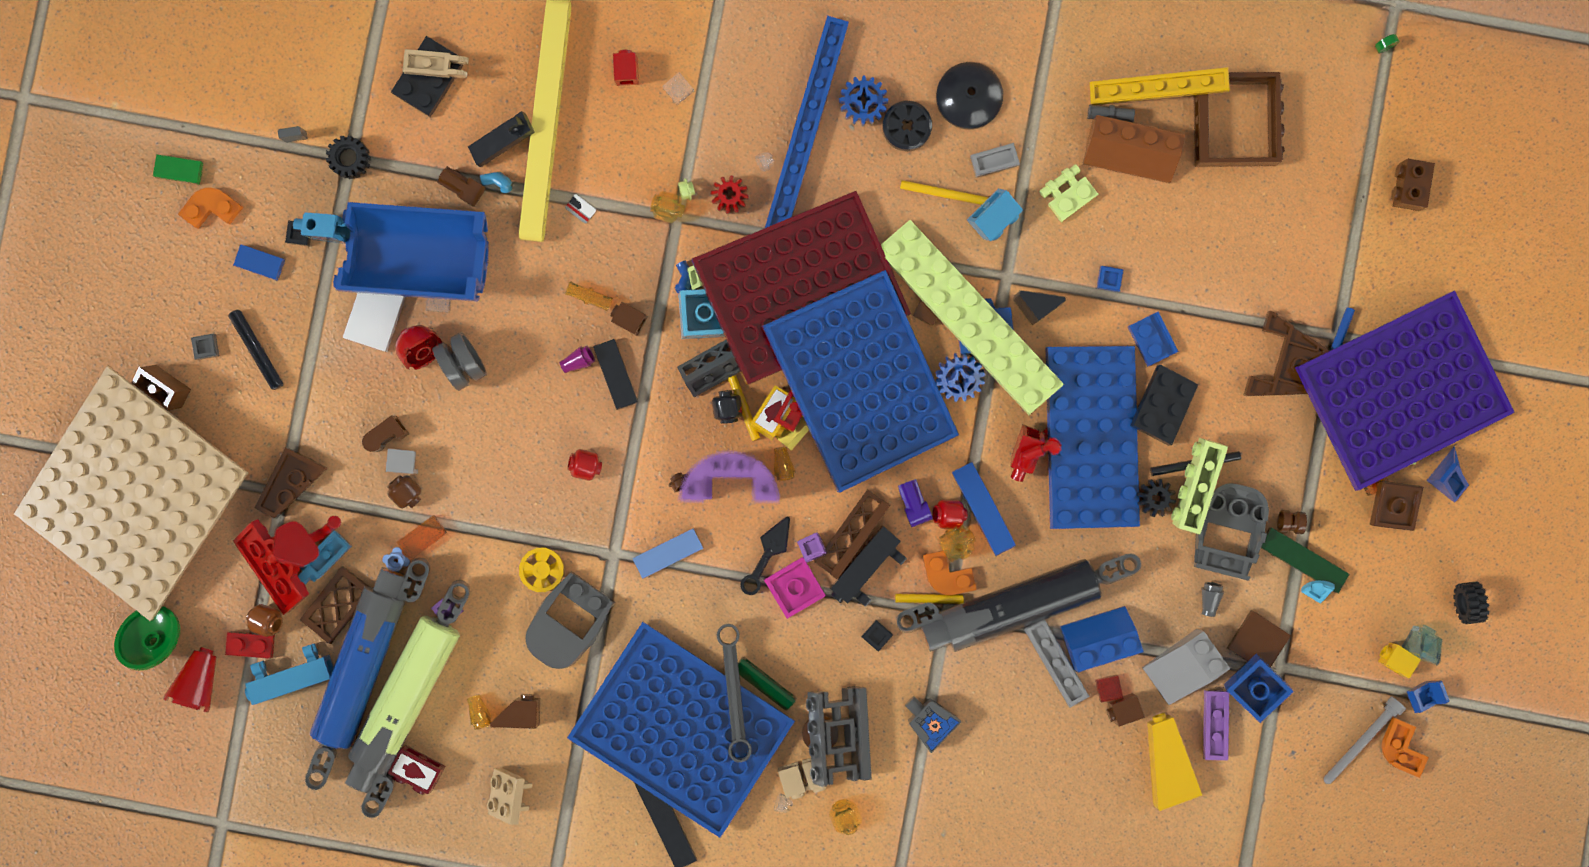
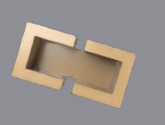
[778,758,826,799]

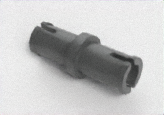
[1087,105,1135,123]

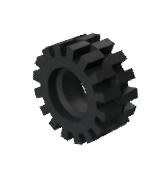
[326,136,371,179]
[1453,581,1489,624]

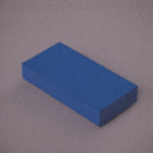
[233,244,285,281]

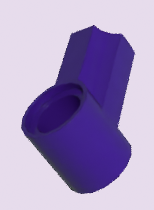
[898,479,933,528]

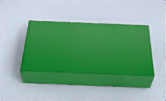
[153,154,203,185]

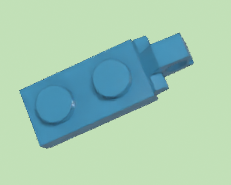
[298,531,352,584]

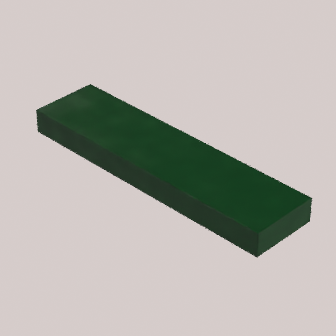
[1261,527,1350,594]

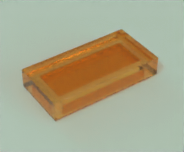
[396,515,448,561]

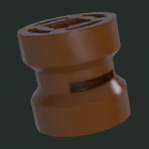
[1277,510,1307,535]

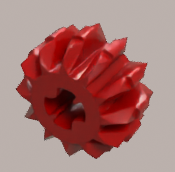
[711,175,749,215]

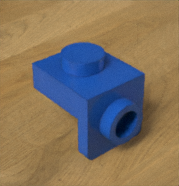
[1407,681,1450,713]

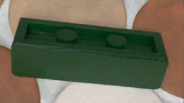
[738,656,796,710]

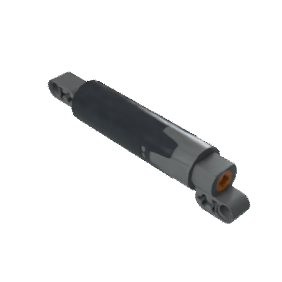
[897,554,1141,652]

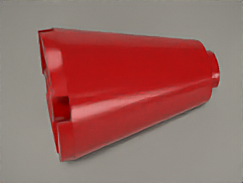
[163,647,217,713]

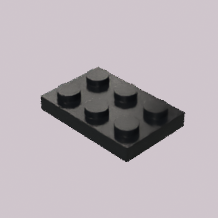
[391,36,463,118]
[1130,364,1198,446]

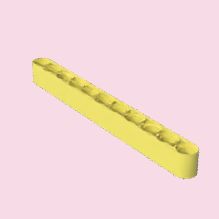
[519,0,571,242]

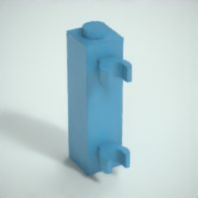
[245,643,334,705]

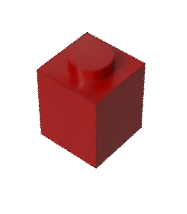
[613,50,639,86]

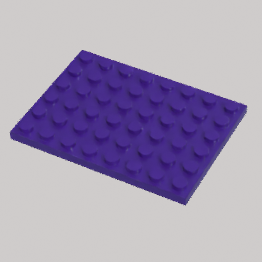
[1295,291,1515,491]

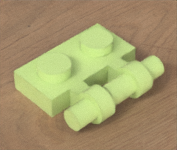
[1039,164,1098,222]

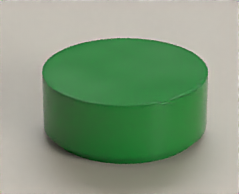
[1375,34,1400,54]

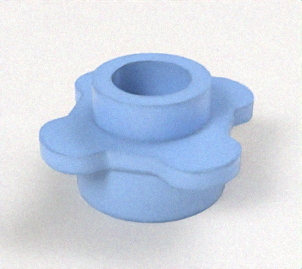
[382,547,410,572]

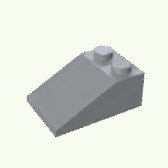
[1142,629,1230,705]

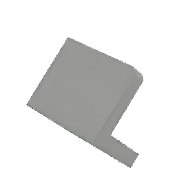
[386,449,418,474]

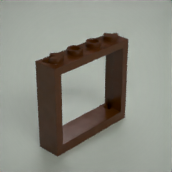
[1194,72,1285,167]

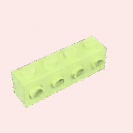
[1171,437,1228,534]

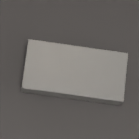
[970,143,1020,178]

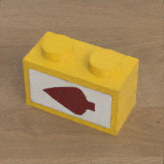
[750,385,796,440]

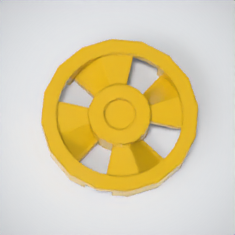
[519,547,565,592]

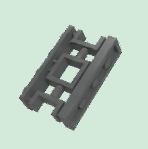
[806,686,872,787]

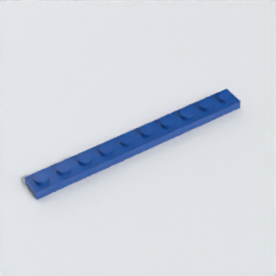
[765,15,849,228]

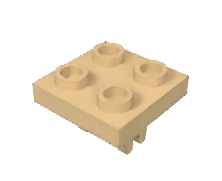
[487,768,532,825]

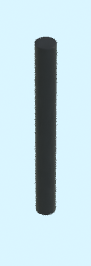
[1150,451,1241,476]

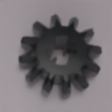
[1137,479,1176,517]

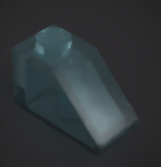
[1402,625,1442,665]

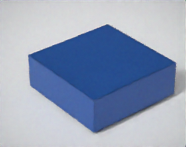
[1096,266,1124,292]

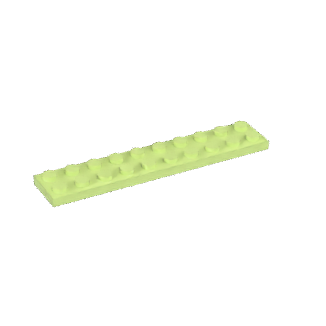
[876,220,1064,415]

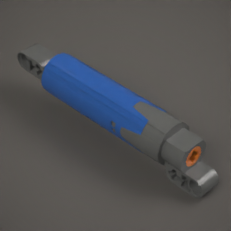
[305,558,430,790]

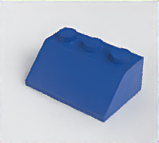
[1060,606,1144,672]

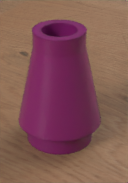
[559,346,595,373]

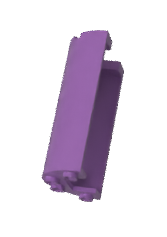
[680,452,780,502]

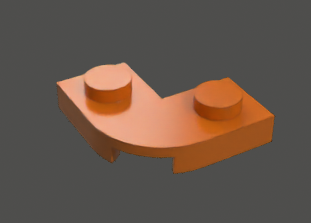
[178,188,243,229]
[922,550,976,595]
[1382,717,1429,778]

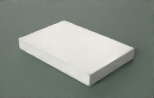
[343,293,406,352]

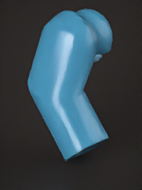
[480,172,512,193]

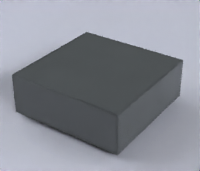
[278,126,308,143]
[191,334,220,360]

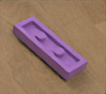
[1203,690,1229,760]

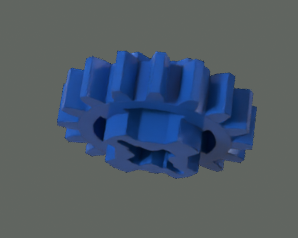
[839,75,888,126]
[935,353,985,402]

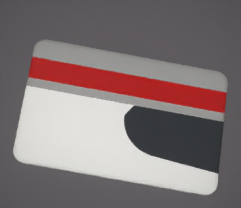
[565,194,596,224]

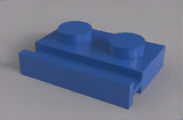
[1127,312,1179,367]

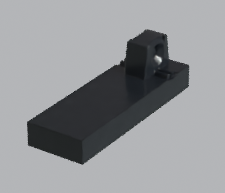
[468,111,535,167]

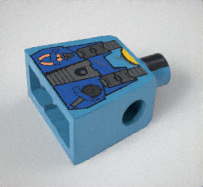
[293,212,351,244]

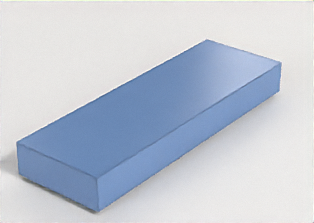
[632,528,703,579]

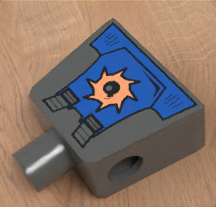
[905,696,961,753]

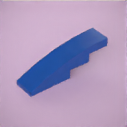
[952,462,1016,556]

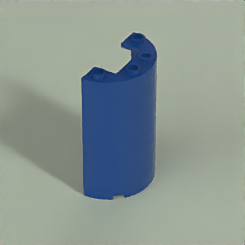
[333,202,489,302]

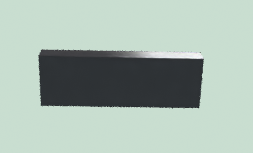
[593,339,638,410]

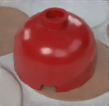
[395,325,442,370]

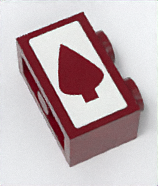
[388,745,446,795]

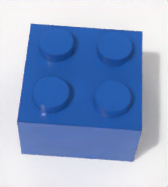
[1223,653,1294,723]

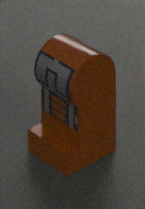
[362,415,409,452]

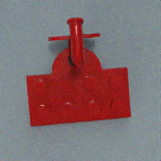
[233,516,341,615]

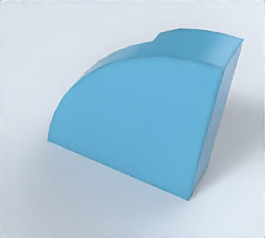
[1301,580,1335,604]

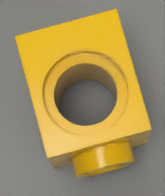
[1378,642,1421,679]

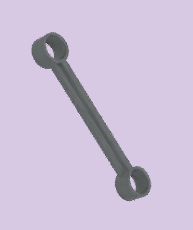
[717,624,751,762]

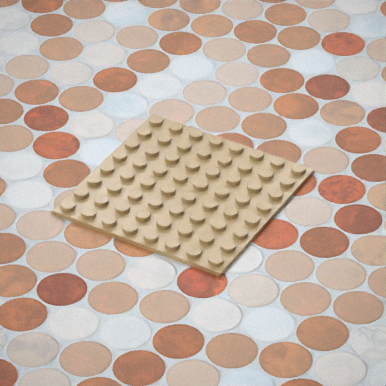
[14,366,248,621]

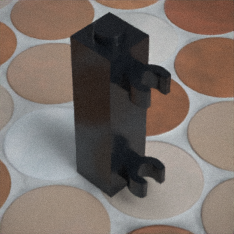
[830,526,907,607]

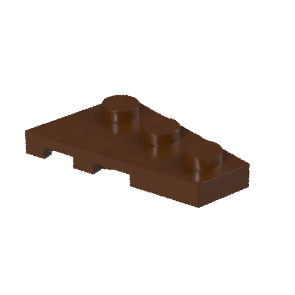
[254,447,328,518]

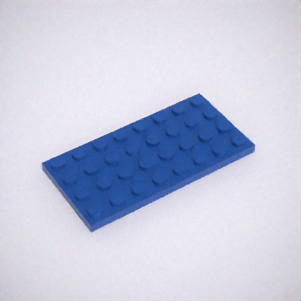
[1045,346,1140,529]

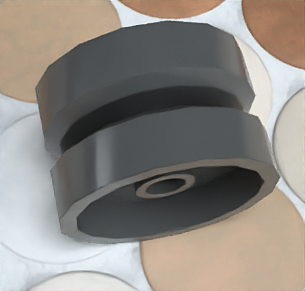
[433,332,487,391]

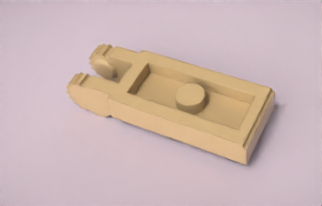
[403,49,469,78]

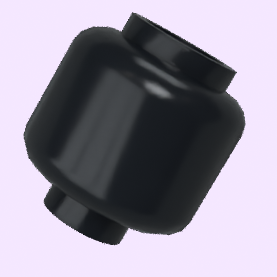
[712,390,743,424]

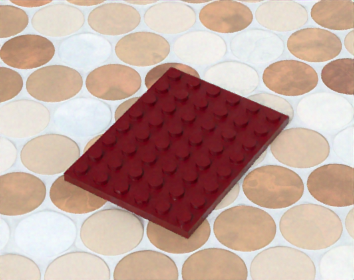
[691,191,911,385]

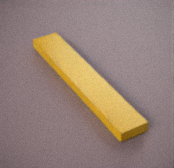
[1090,67,1230,105]

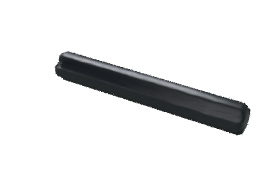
[228,310,283,390]

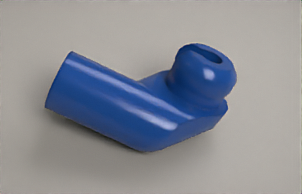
[675,260,691,294]

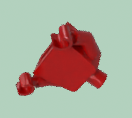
[1011,424,1062,482]

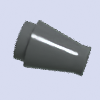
[1201,582,1224,617]

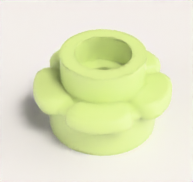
[678,179,695,200]

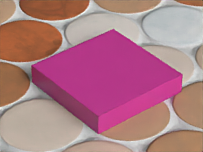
[764,557,826,619]

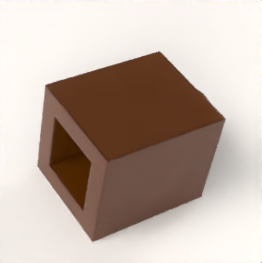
[610,302,648,336]
[1106,693,1145,727]

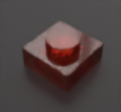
[1095,674,1123,703]

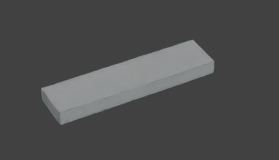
[1023,620,1089,708]

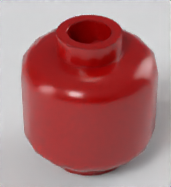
[567,449,602,481]
[932,500,968,529]

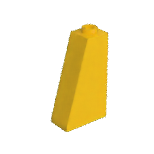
[1147,713,1202,811]

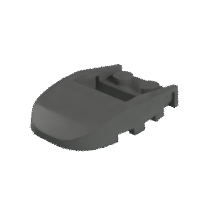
[1194,483,1269,581]
[525,571,615,669]

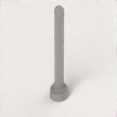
[1323,696,1406,784]

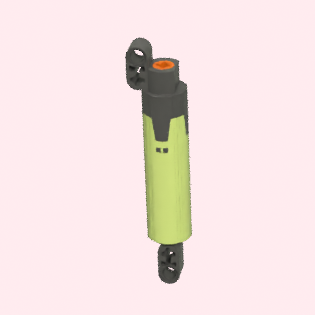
[345,580,470,818]

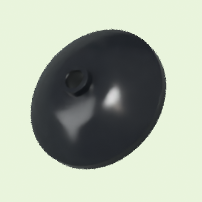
[936,62,1003,130]

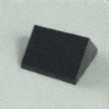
[1013,290,1066,325]

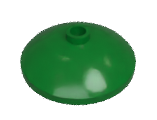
[114,606,180,671]

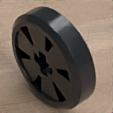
[882,101,932,152]

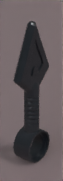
[740,516,790,595]

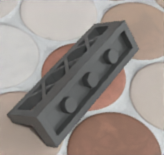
[677,340,740,397]

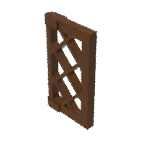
[300,566,368,644]

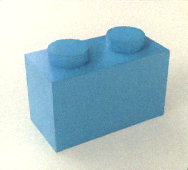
[967,188,1023,241]

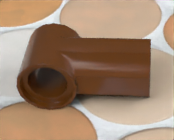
[437,166,486,207]

